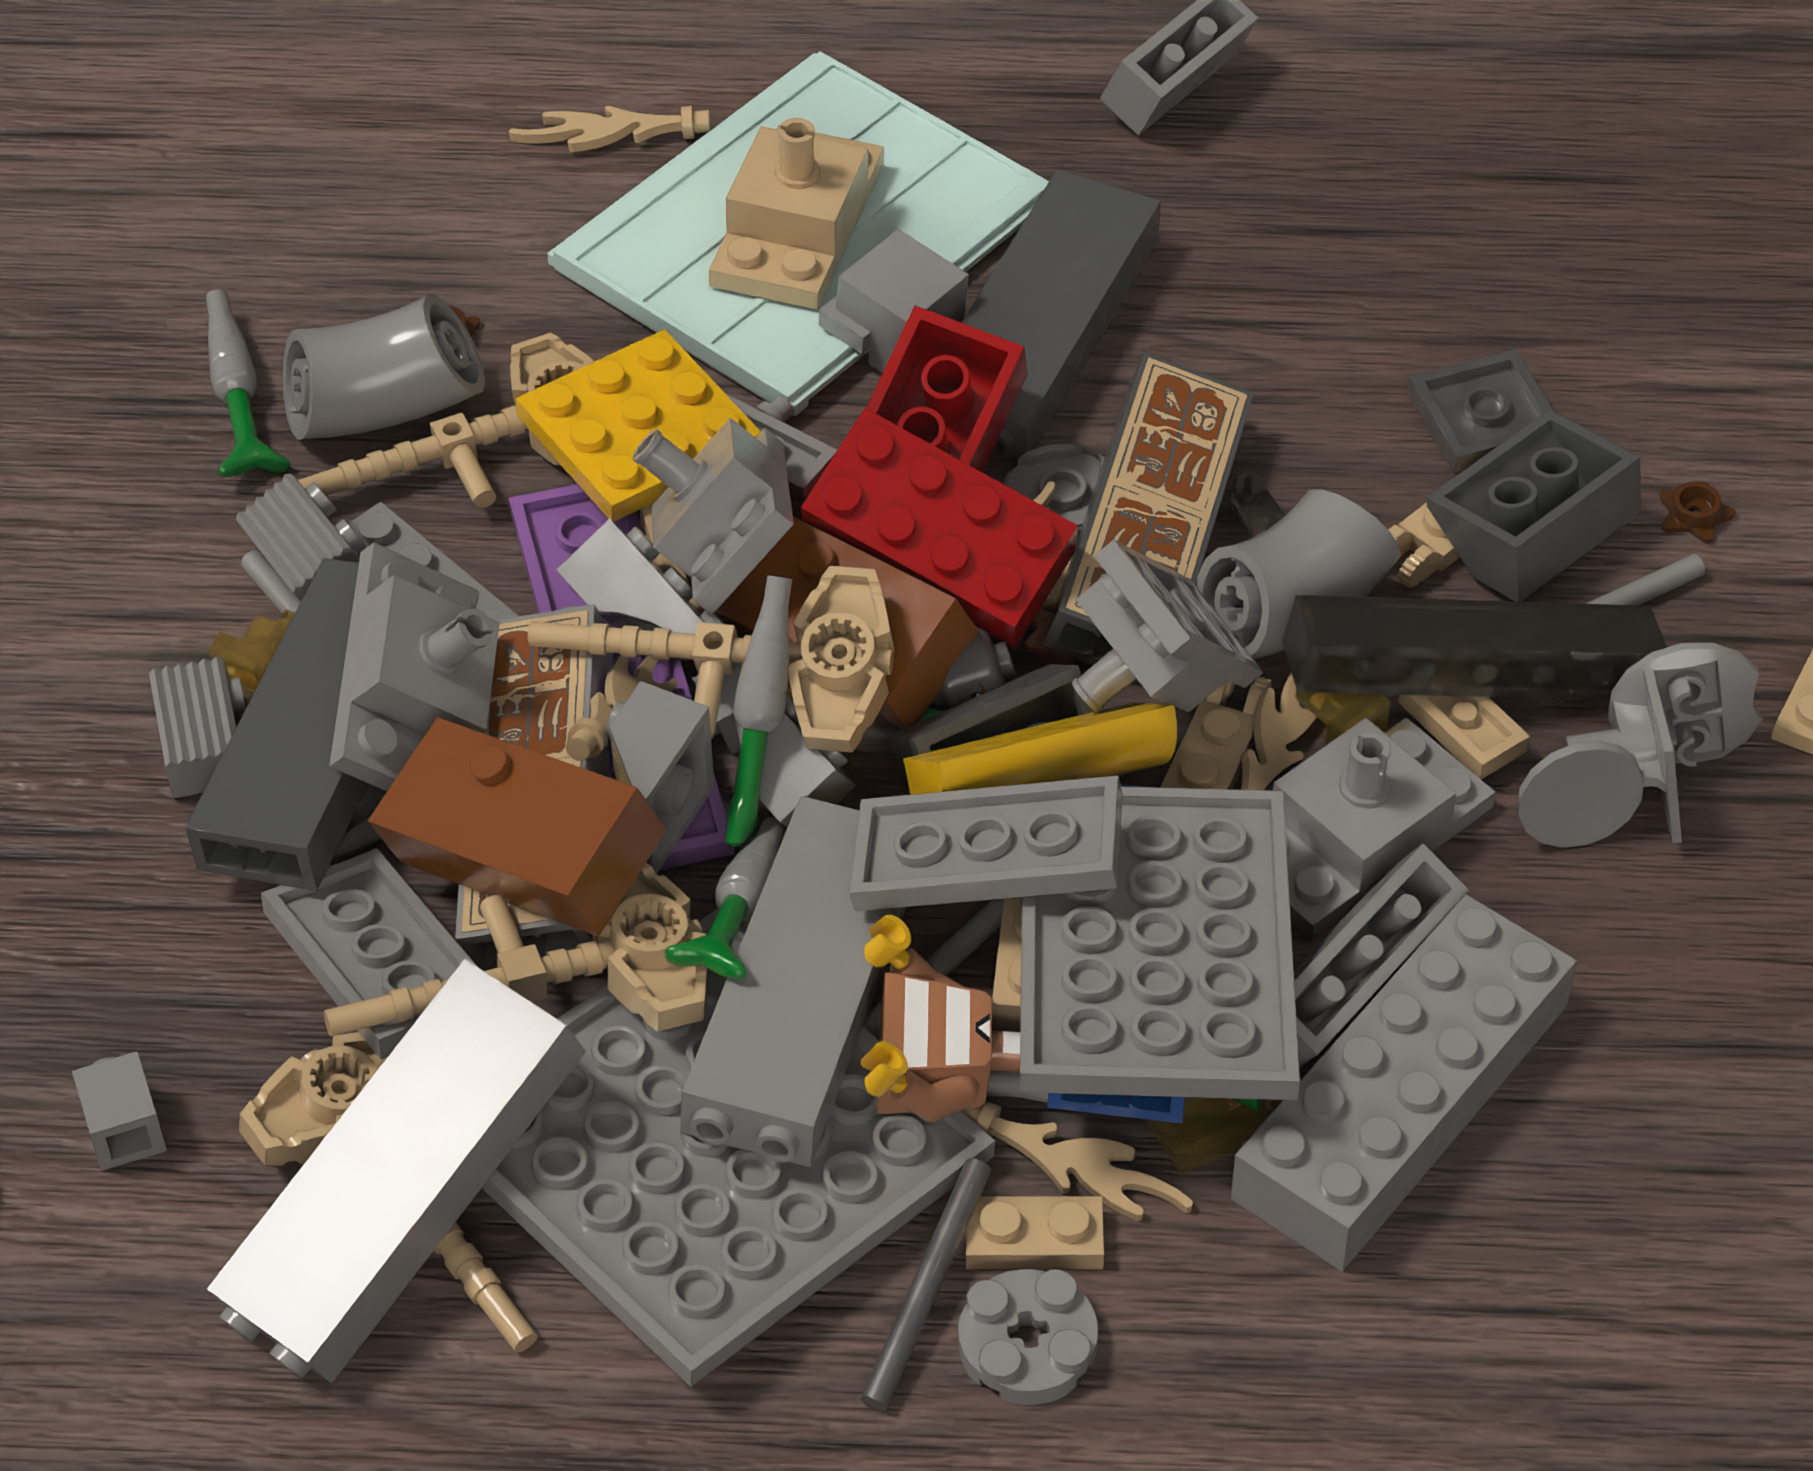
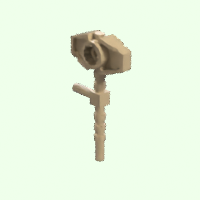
[298,333,595,509]
[528,566,895,753]
[324,863,707,1036]
[239,1032,538,1353]

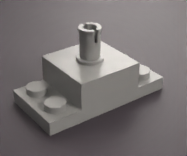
[632,418,794,614]
[1072,539,1263,713]
[329,542,500,791]
[1273,718,1496,940]

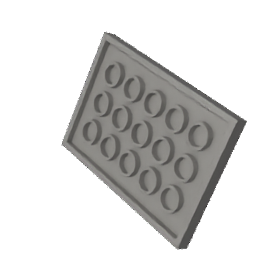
[1019,787,1300,1100]

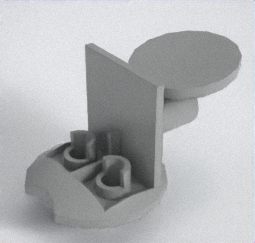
[1517,643,1763,848]

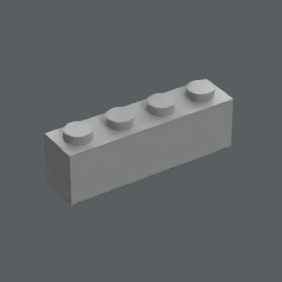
[1294,843,1469,1068]

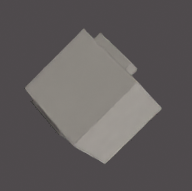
[818,229,969,373]

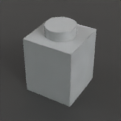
[72,1051,167,1171]

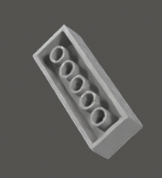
[1231,894,1577,1272]

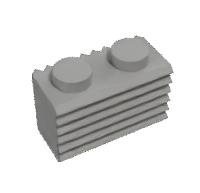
[236,474,367,601]
[149,656,246,799]

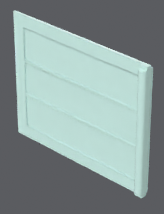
[547,51,1049,416]

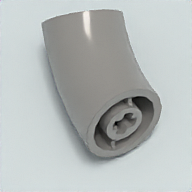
[282,294,485,440]
[1196,489,1400,659]

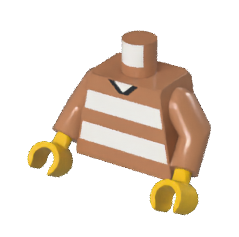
[860,915,1020,1122]

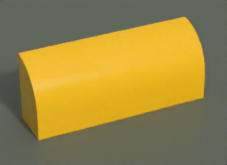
[903,702,1177,795]

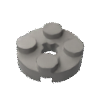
[958,1269,1098,1405]

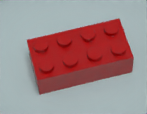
[866,305,1028,473]
[801,408,1078,650]

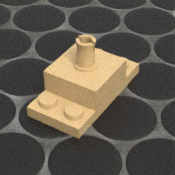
[709,118,884,310]

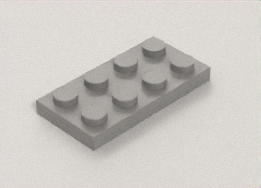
[849,776,1123,911]
[261,849,478,1059]

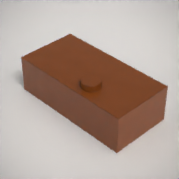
[715,516,980,729]
[368,717,667,937]

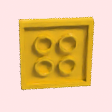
[515,329,761,522]

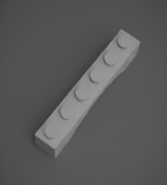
[556,518,856,828]

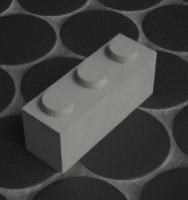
[1100,0,1259,136]

